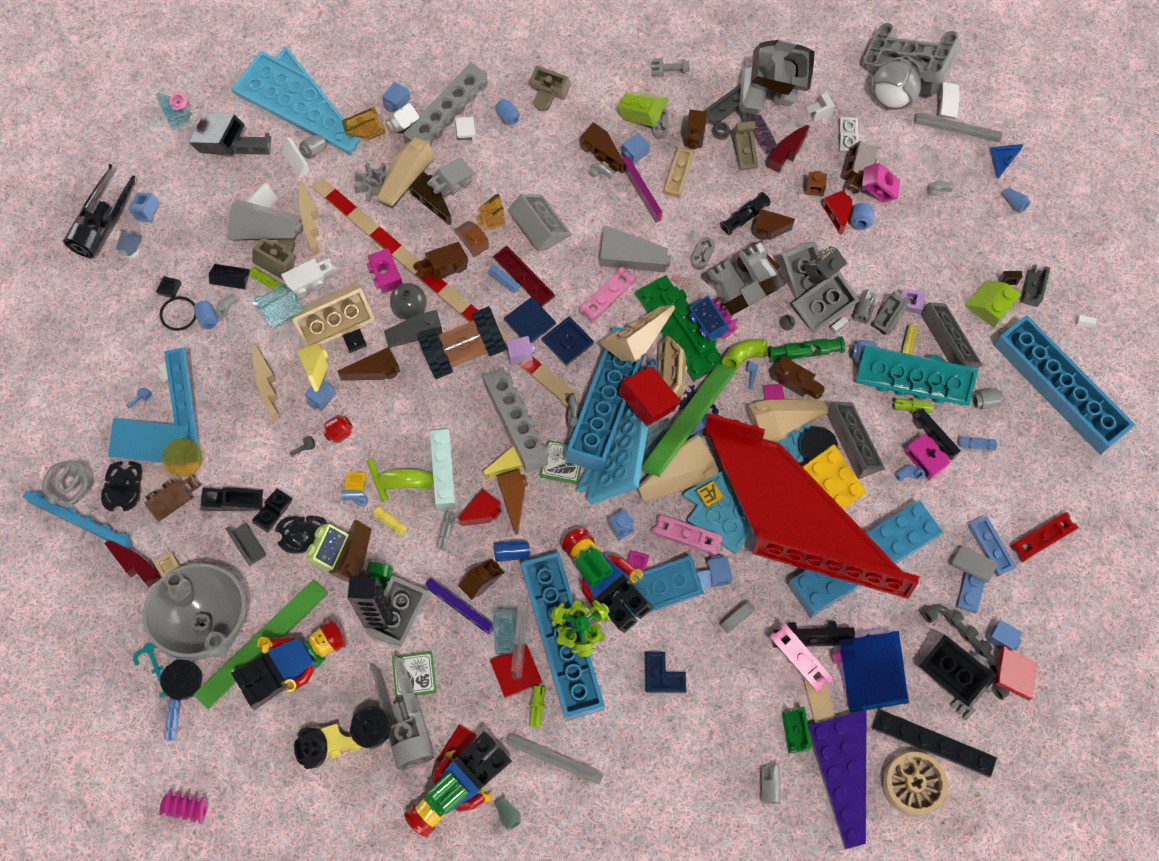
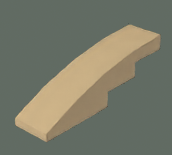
[298,181,320,255]
[252,345,280,422]

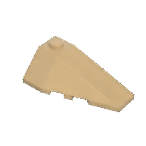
[377,137,434,206]
[600,305,675,362]
[749,399,829,442]
[638,434,718,502]

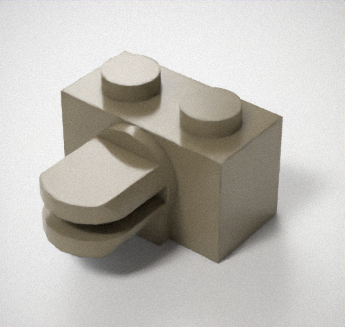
[529,65,571,112]
[252,237,295,279]

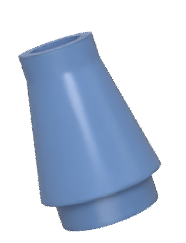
[1003,187,1031,212]

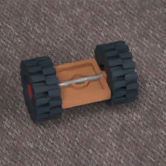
[417,306,508,379]

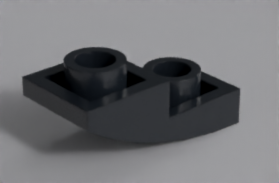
[252,488,292,533]

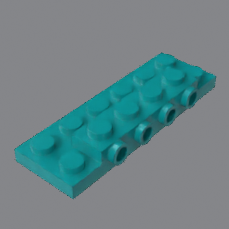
[856,345,979,406]

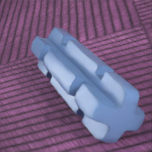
[488,265,520,293]
[958,436,997,451]
[164,699,181,741]

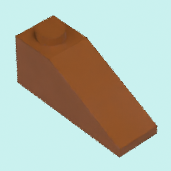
[497,470,528,535]

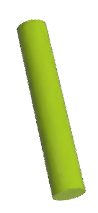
[366,459,389,502]

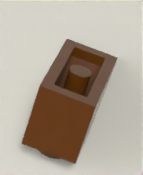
[752,209,795,240]

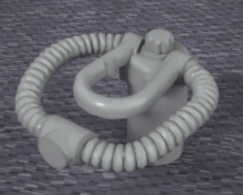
[566,396,583,440]
[42,461,94,507]

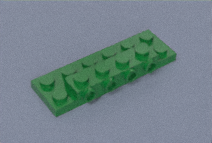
[635,275,723,382]

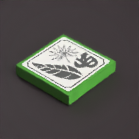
[540,440,581,485]
[392,652,437,698]

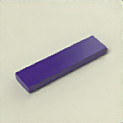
[426,578,494,635]

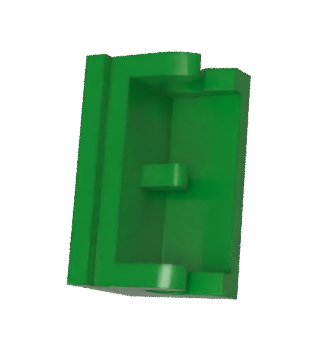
[782,707,812,754]

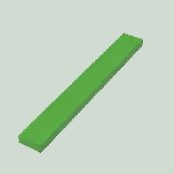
[642,364,735,477]
[193,579,328,710]

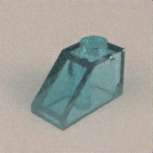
[156,93,192,130]
[494,608,518,654]

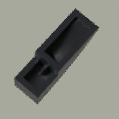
[200,487,263,511]

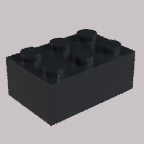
[919,635,997,707]

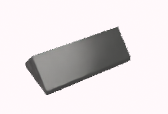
[921,302,983,368]
[827,402,885,480]

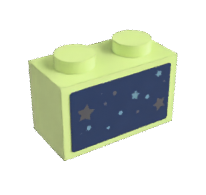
[305,524,349,571]

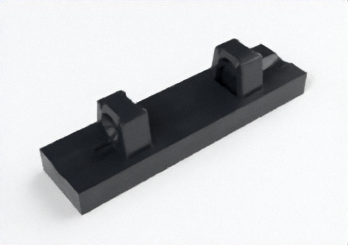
[772,621,855,648]

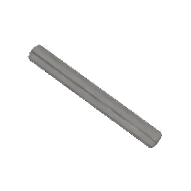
[915,113,1002,142]
[506,734,603,784]

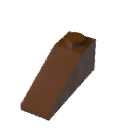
[337,347,400,381]
[329,520,372,582]

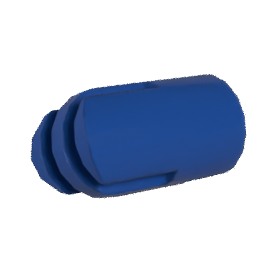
[494,540,530,562]

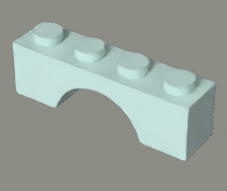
[430,429,455,511]

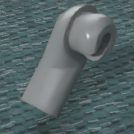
[588,163,616,179]
[216,293,237,318]

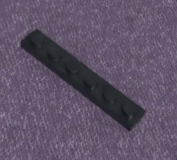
[872,709,997,778]

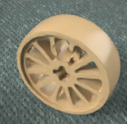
[883,752,948,817]

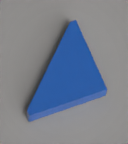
[990,144,1023,178]

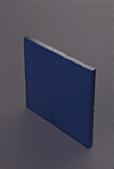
[838,630,909,713]

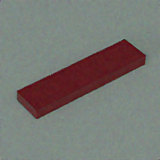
[493,245,555,307]

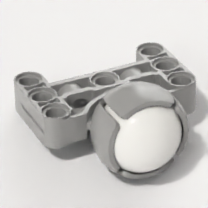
[864,23,962,108]

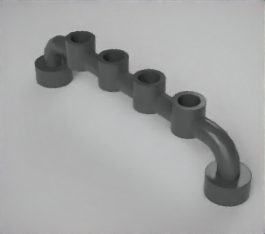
[920,605,1009,700]

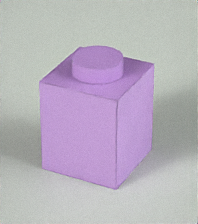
[506,336,536,365]

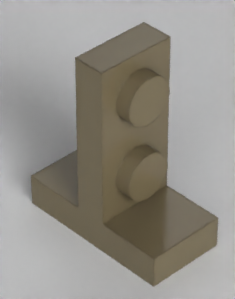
[731,121,758,170]

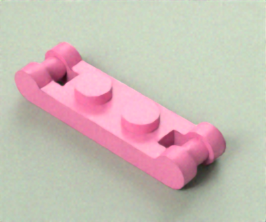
[579,266,637,323]
[651,515,723,556]
[769,623,833,692]

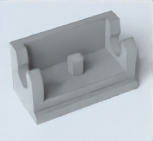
[874,290,912,335]

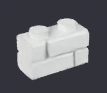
[385,103,419,133]

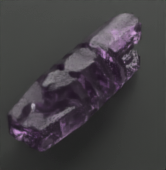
[747,114,777,155]

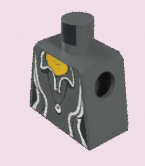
[803,246,847,282]

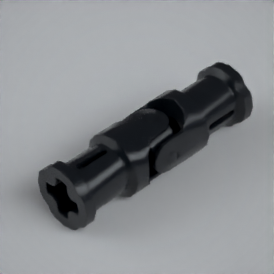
[720,192,771,236]

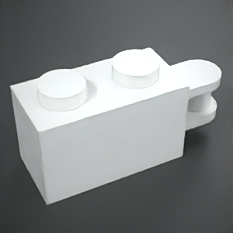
[281,258,337,299]

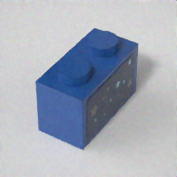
[689,295,730,343]

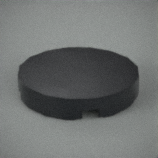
[799,427,838,461]
[160,659,202,701]
[350,706,391,749]
[294,726,328,769]

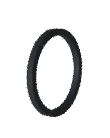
[160,296,196,331]

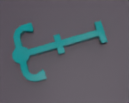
[133,643,167,698]

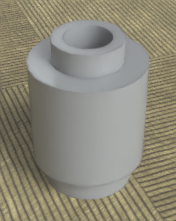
[299,135,327,158]
[973,387,1003,409]

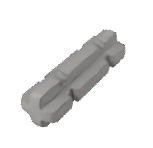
[436,512,455,550]

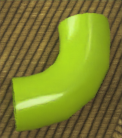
[722,339,768,370]
[379,469,433,490]

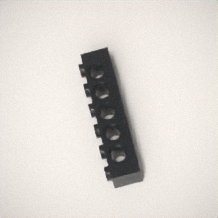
[347,576,393,629]

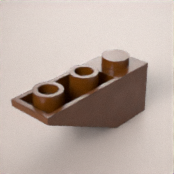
[580,122,625,174]

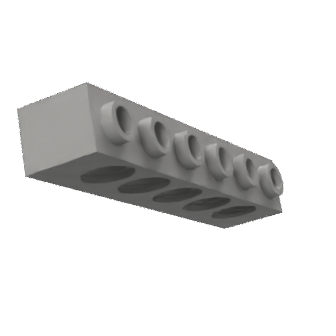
[403,62,488,146]
[482,367,550,473]

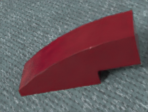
[767,125,810,173]
[104,541,162,587]

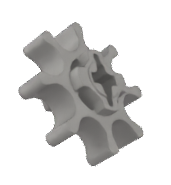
[354,163,387,202]

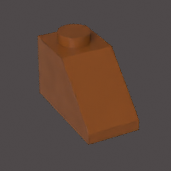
[454,221,489,257]

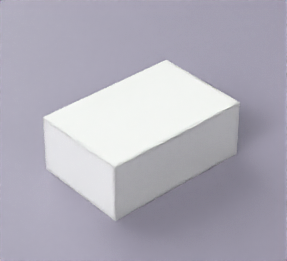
[1076,315,1097,328]
[830,317,849,335]

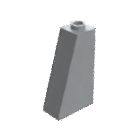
[226,199,302,240]
[600,226,671,273]

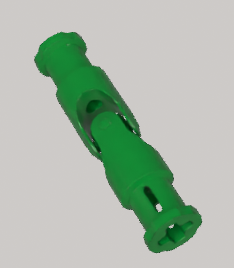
[768,336,845,363]

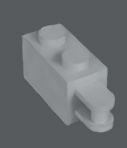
[427,157,475,196]

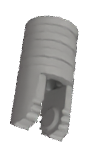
[761,764,781,804]

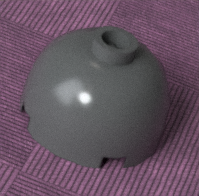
[390,283,427,320]

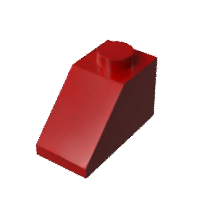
[822,190,853,235]
[458,489,502,526]

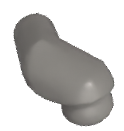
[928,180,954,196]

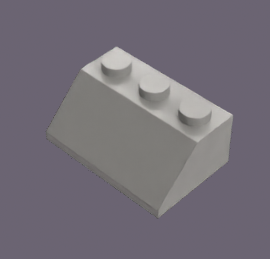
[508,194,572,250]
[365,576,429,647]

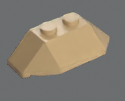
[657,336,687,397]

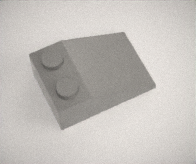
[775,242,820,300]
[792,271,860,333]

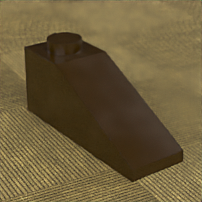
[409,171,452,225]

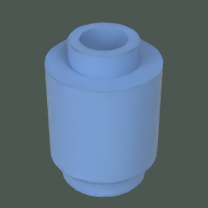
[495,99,520,125]
[194,300,218,329]

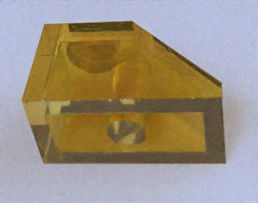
[342,107,386,139]
[476,193,505,231]

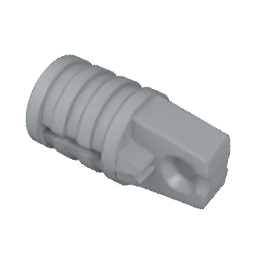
[853,289,876,324]

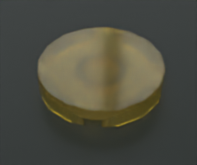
[162,438,203,477]

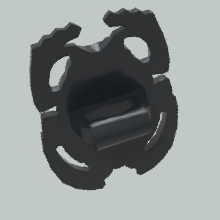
[101,461,142,512]
[275,516,328,554]

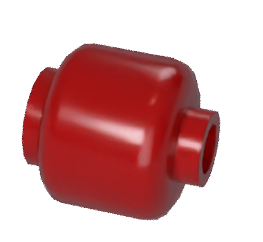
[323,415,353,443]

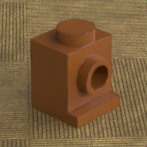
[805,171,827,196]

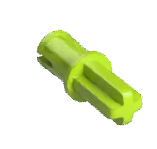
[894,398,933,413]
[529,686,546,728]

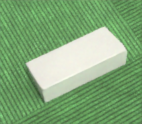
[281,137,310,177]
[247,183,277,208]

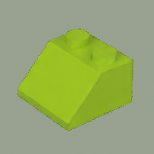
[618,91,669,127]
[964,280,1022,328]

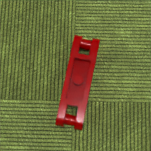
[1011,512,1079,563]

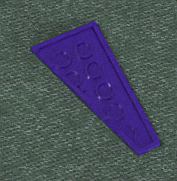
[808,709,867,849]

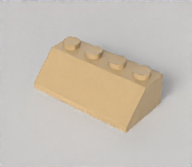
[289,282,375,348]

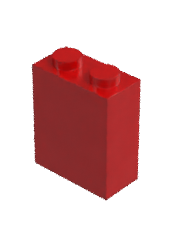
[618,366,681,427]

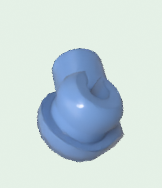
[894,465,925,481]
[341,490,368,507]

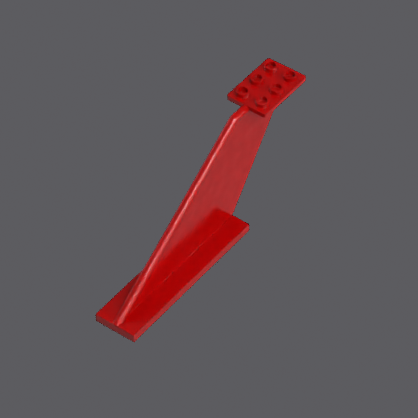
[703,414,920,599]

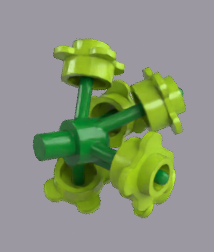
[551,600,610,658]

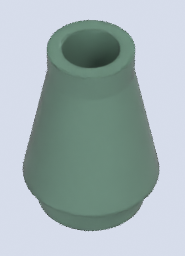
[494,797,521,831]

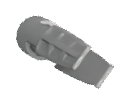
[369,657,434,770]

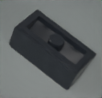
[209,264,250,289]

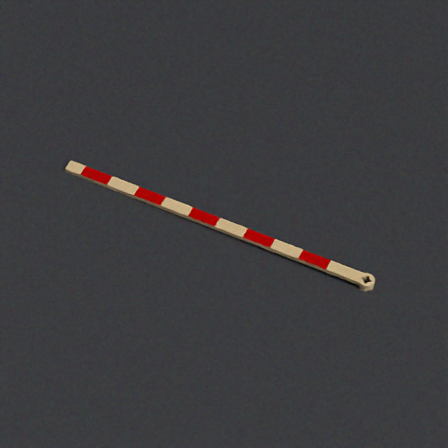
[313,178,579,408]

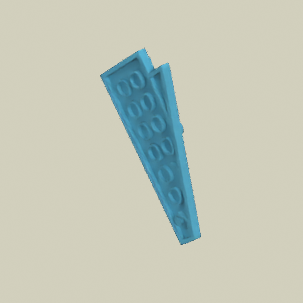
[231,46,360,155]
[576,363,658,504]
[683,423,813,555]

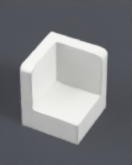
[806,92,835,122]
[456,117,476,144]

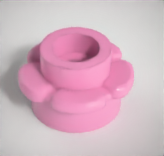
[169,93,187,111]

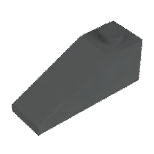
[384,310,443,348]

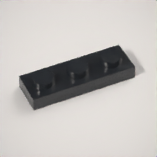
[913,408,961,461]

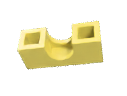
[320,724,362,758]

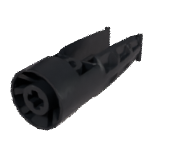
[63,164,135,259]

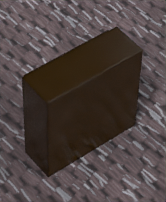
[999,271,1023,285]

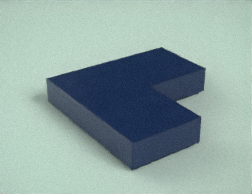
[645,652,686,693]

